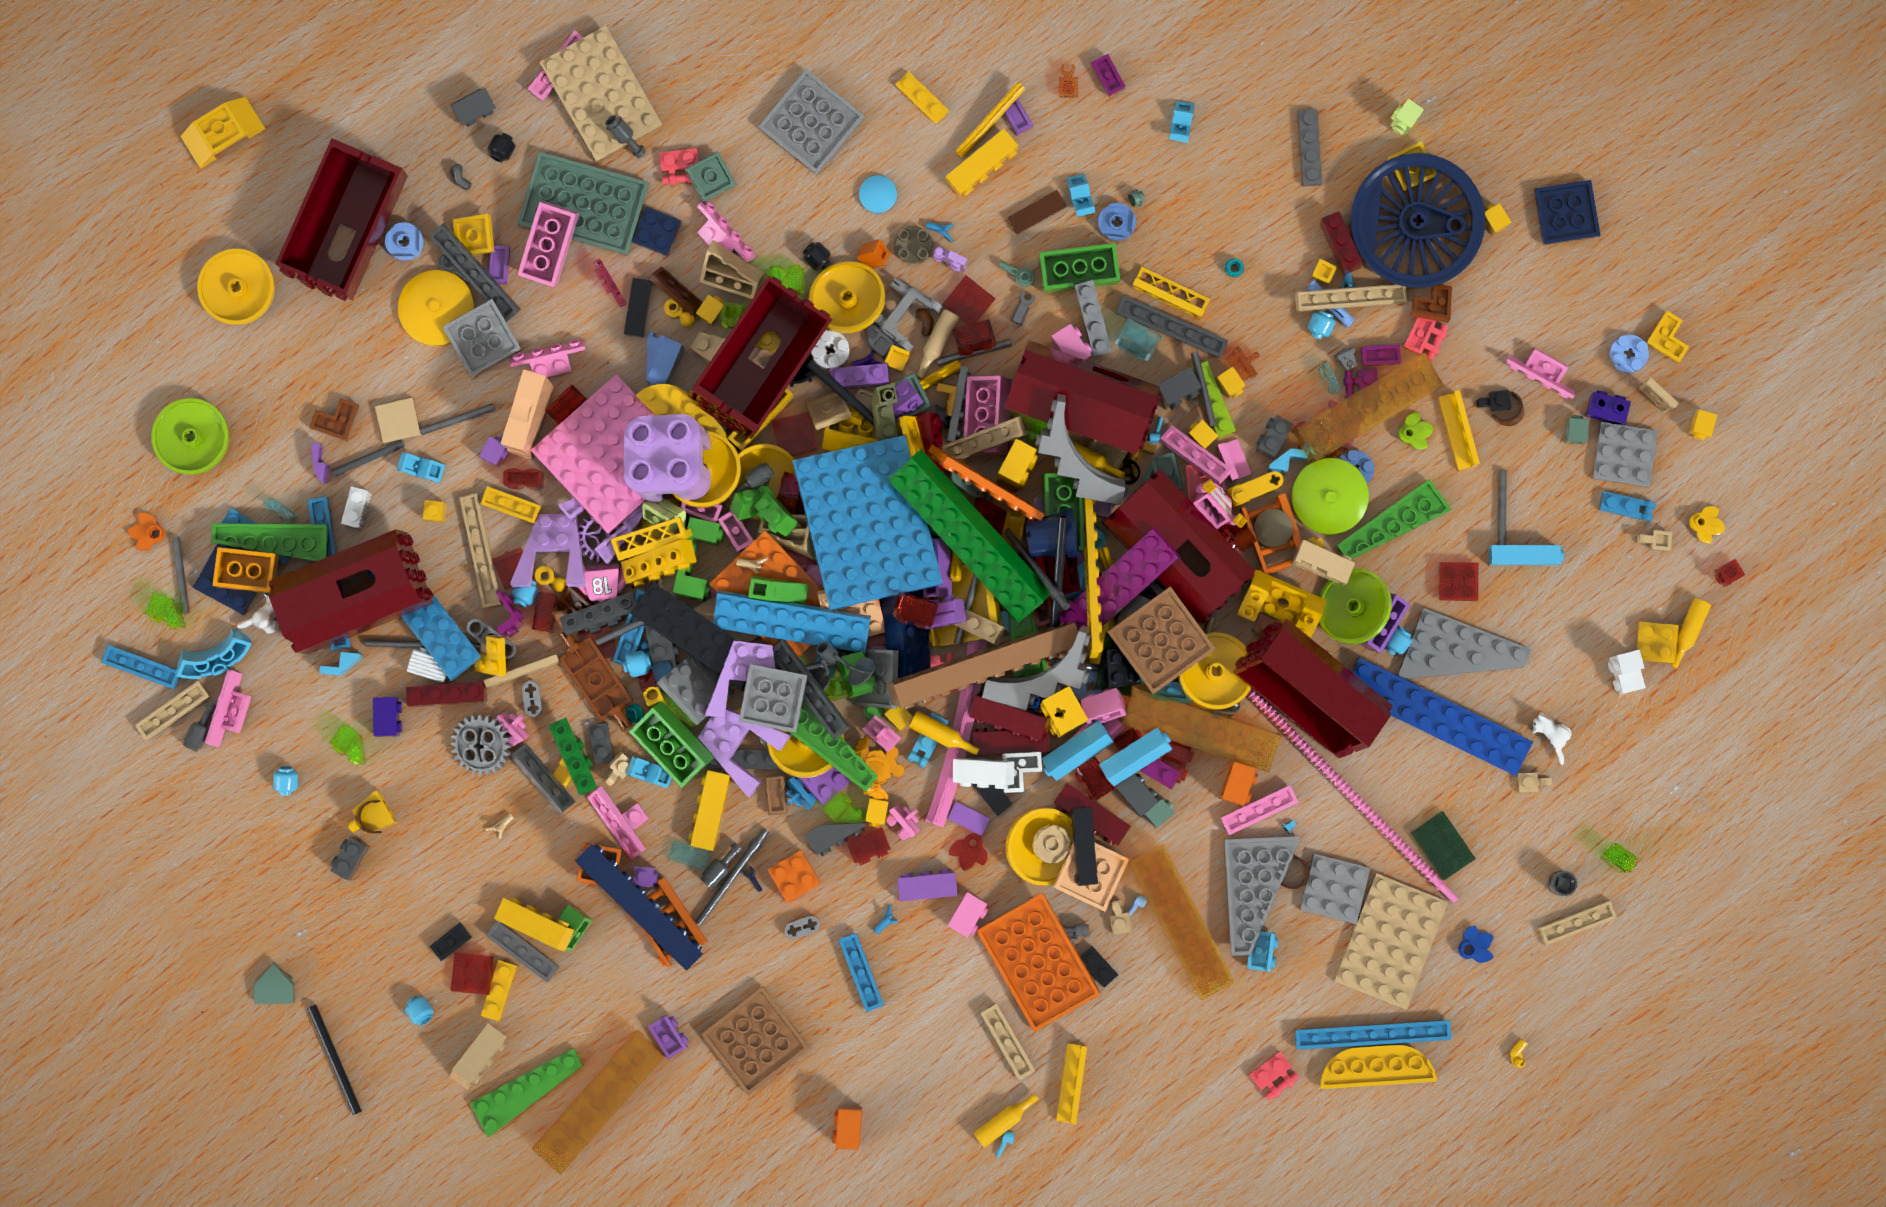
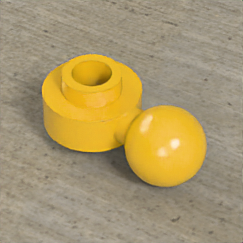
[664,299,695,327]
[535,566,568,592]

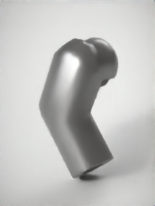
[450,164,472,191]
[1213,702,1240,717]

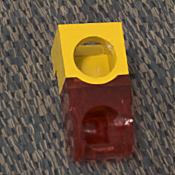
[638,670,666,709]

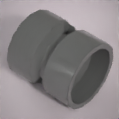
[1547,871,1577,896]

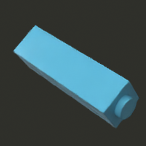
[1489,545,1564,566]
[1041,720,1114,781]
[1099,727,1172,786]

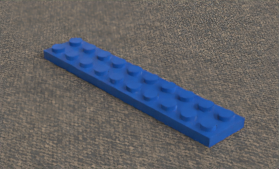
[1352,657,1533,776]

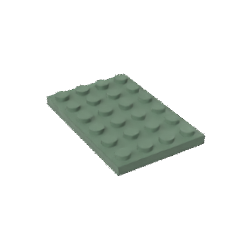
[518,152,649,256]

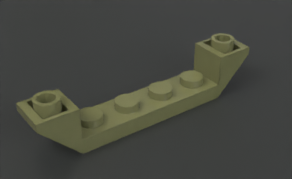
[871,383,898,441]

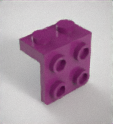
[496,590,525,638]

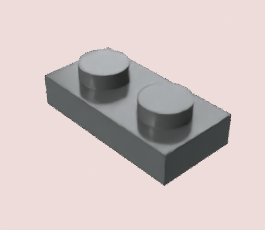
[588,723,614,764]

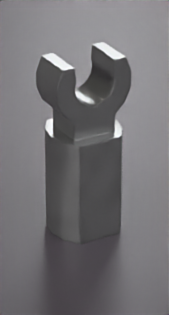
[1010,291,1035,326]

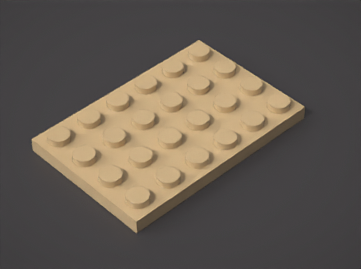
[539,25,662,162]
[1334,873,1448,1010]

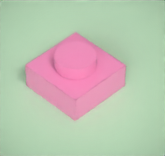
[622,803,649,830]

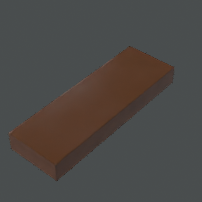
[1008,190,1067,235]
[649,266,703,316]

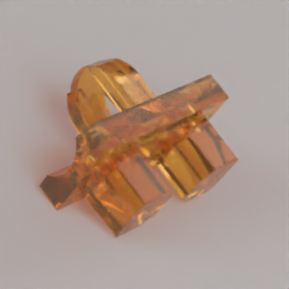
[1226,346,1260,381]

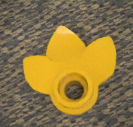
[1689,506,1725,544]

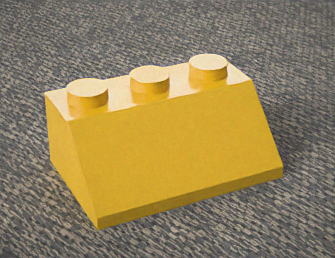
[822,419,878,451]

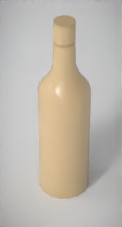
[916,309,960,379]

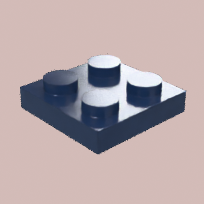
[632,207,682,257]

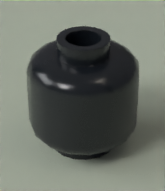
[487,133,516,163]
[802,242,831,270]

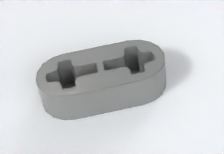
[522,681,543,717]
[784,916,820,940]

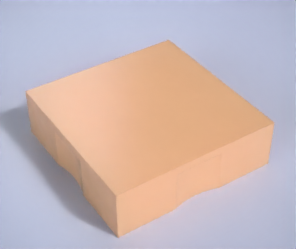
[501,369,554,460]

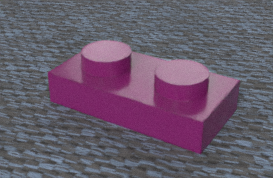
[1091,54,1126,97]
[1361,344,1401,367]
[1139,759,1181,790]

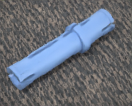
[1306,280,1355,328]

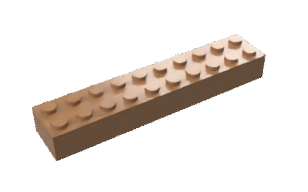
[886,621,1078,709]

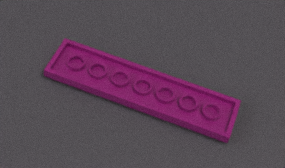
[1046,527,1180,632]

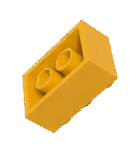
[213,547,280,593]

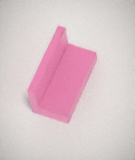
[1216,439,1252,483]

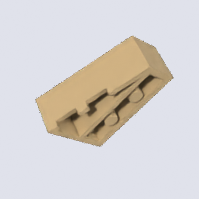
[699,240,763,299]
[689,332,759,363]
[758,515,816,560]
[1291,540,1355,586]
[450,1023,507,1091]

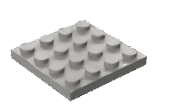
[758,69,865,175]

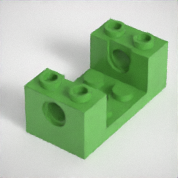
[673,517,725,602]

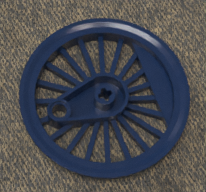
[1351,153,1485,288]

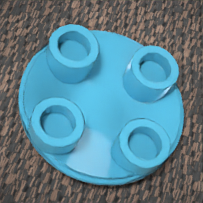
[859,175,897,214]

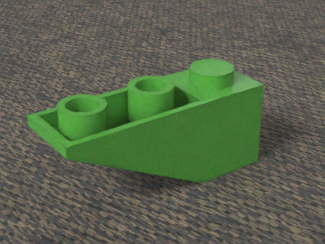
[748,575,809,603]

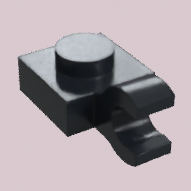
[1476,390,1511,412]

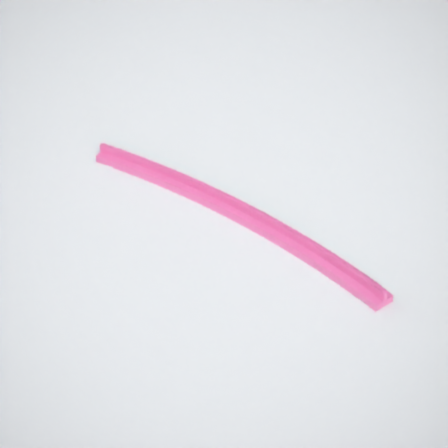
[925,509,992,827]

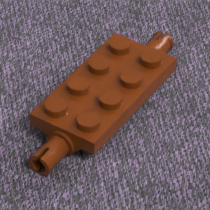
[558,632,634,731]

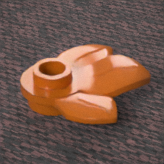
[127,513,166,551]

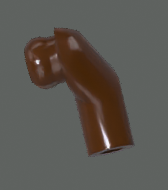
[915,308,934,336]

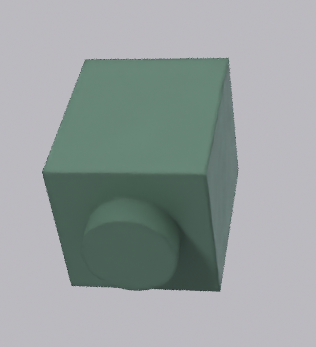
[1565,415,1589,444]
[1144,799,1175,828]

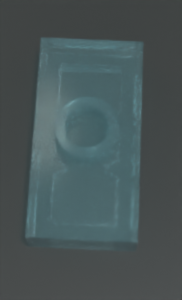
[668,841,711,870]

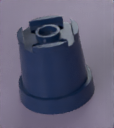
[1026,507,1079,559]

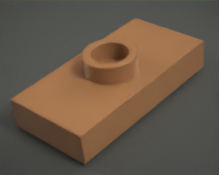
[765,775,788,815]

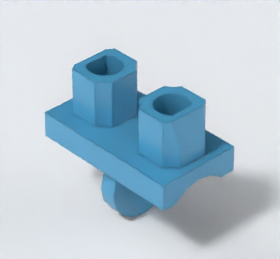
[785,777,816,811]

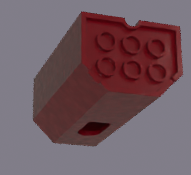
[275,138,408,301]
[687,276,833,439]
[1004,340,1162,454]
[1102,469,1255,623]
[269,529,433,654]
[1233,618,1392,758]

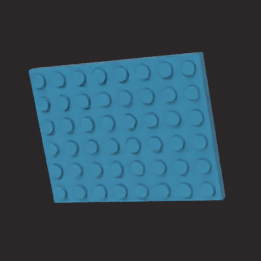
[792,435,943,611]

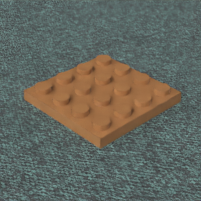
[1107,586,1216,694]
[701,986,810,1096]

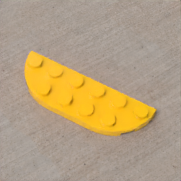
[635,384,728,440]
[1320,1045,1437,1089]

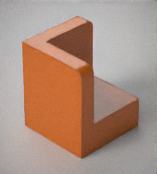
[856,239,890,269]

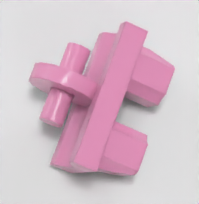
[496,712,530,747]
[862,715,901,752]
[885,804,920,840]

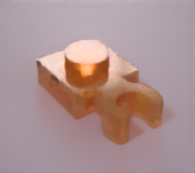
[1059,64,1078,98]

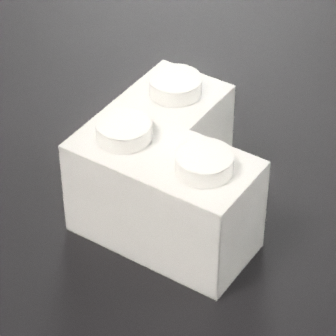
[1608,650,1646,695]
[1002,752,1042,793]

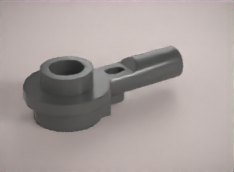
[439,254,470,284]

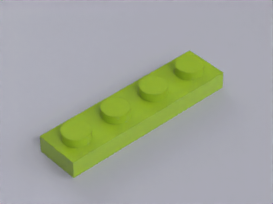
[1191,361,1236,439]

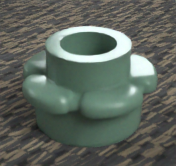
[1128,189,1145,207]

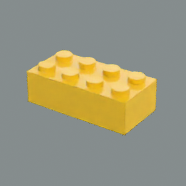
[997,439,1038,492]

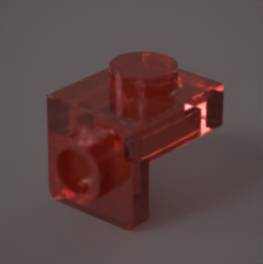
[1714,559,1745,587]

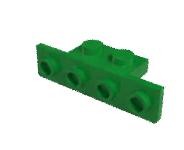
[549,718,597,795]

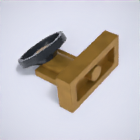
[934,382,957,429]
[1115,442,1157,484]

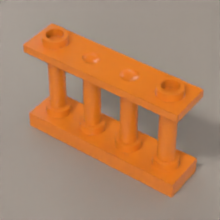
[1240,493,1302,575]
[627,877,708,968]

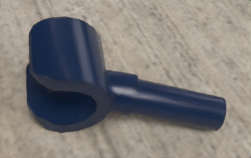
[743,866,762,892]

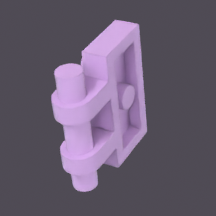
[933,247,968,273]

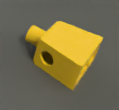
[347,790,397,834]

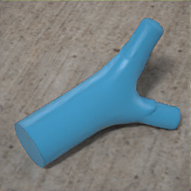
[926,221,953,242]
[1340,273,1355,288]
[873,905,898,934]

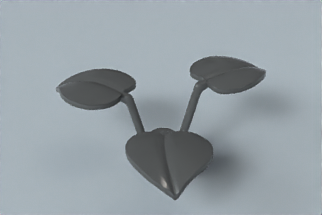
[811,641,876,691]

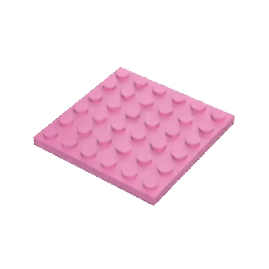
[531,374,654,535]

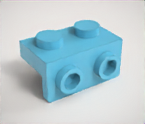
[1247,931,1278,972]

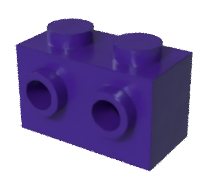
[1585,390,1631,425]
[373,697,403,737]

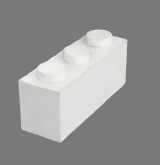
[953,758,1014,789]

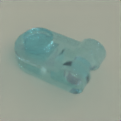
[1318,360,1340,395]
[264,498,298,524]

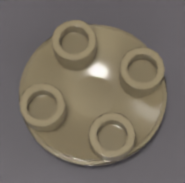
[895,227,933,264]
[1254,509,1293,547]

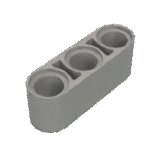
[466,619,517,659]

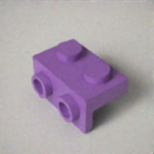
[892,378,924,423]
[648,1014,689,1059]

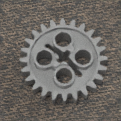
[450,713,513,776]

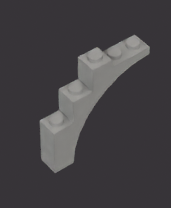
[1035,394,1125,505]
[982,626,1091,711]

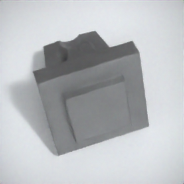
[1334,347,1357,370]

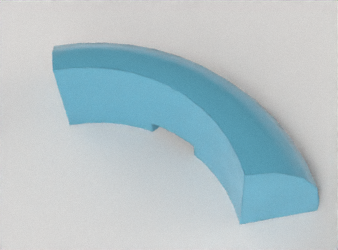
[176,628,252,679]

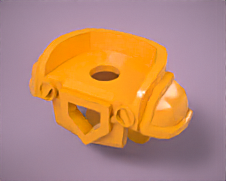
[853,735,904,800]

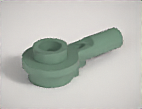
[998,261,1034,287]

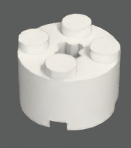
[811,330,850,372]

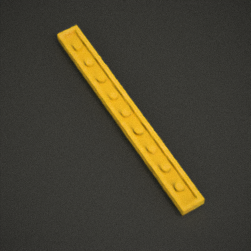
[1083,498,1103,658]

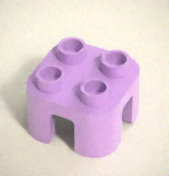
[624,414,711,502]

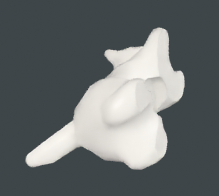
[237,593,279,634]
[1532,712,1571,765]

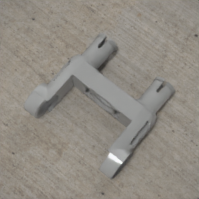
[874,277,943,352]

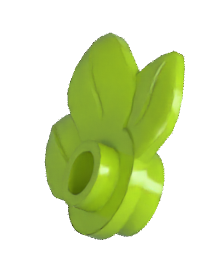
[1398,412,1434,450]

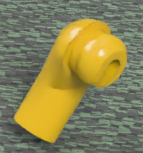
[1510,1038,1528,1068]

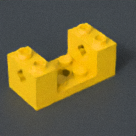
[1237,570,1327,638]
[1038,686,1088,738]

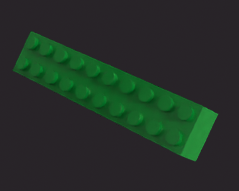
[887,449,1050,622]

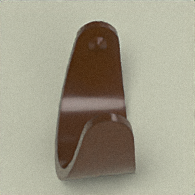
[1491,391,1524,426]
[355,800,382,834]
[1281,855,1310,889]

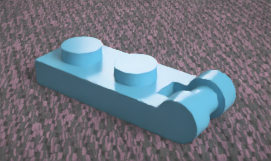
[907,713,949,769]

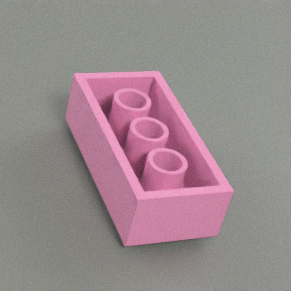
[517,201,579,287]
[964,376,1012,456]

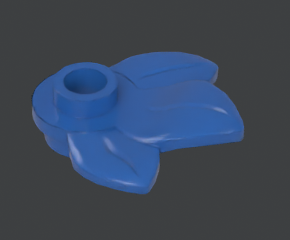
[1458,925,1494,963]

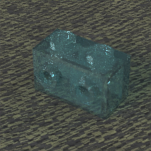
[1114,318,1162,361]

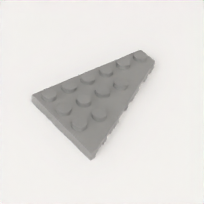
[1398,608,1531,679]
[1224,836,1300,956]

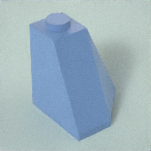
[646,331,685,386]

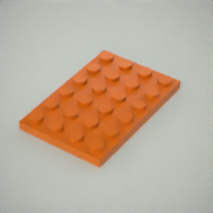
[928,444,1045,521]
[709,530,823,657]
[976,893,1101,1032]

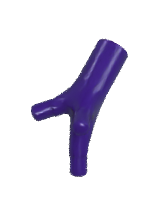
[852,350,883,366]

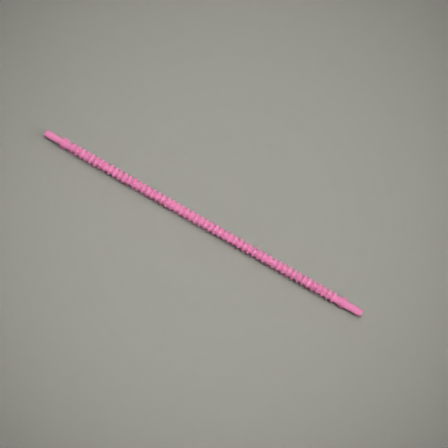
[1248,688,1458,903]

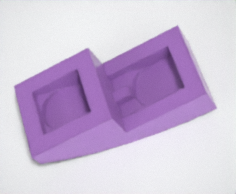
[312,443,329,484]

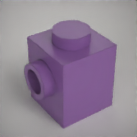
[479,436,509,467]
[633,867,658,887]

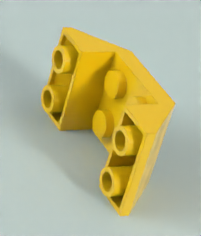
[180,97,266,169]

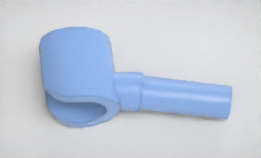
[1127,895,1147,916]

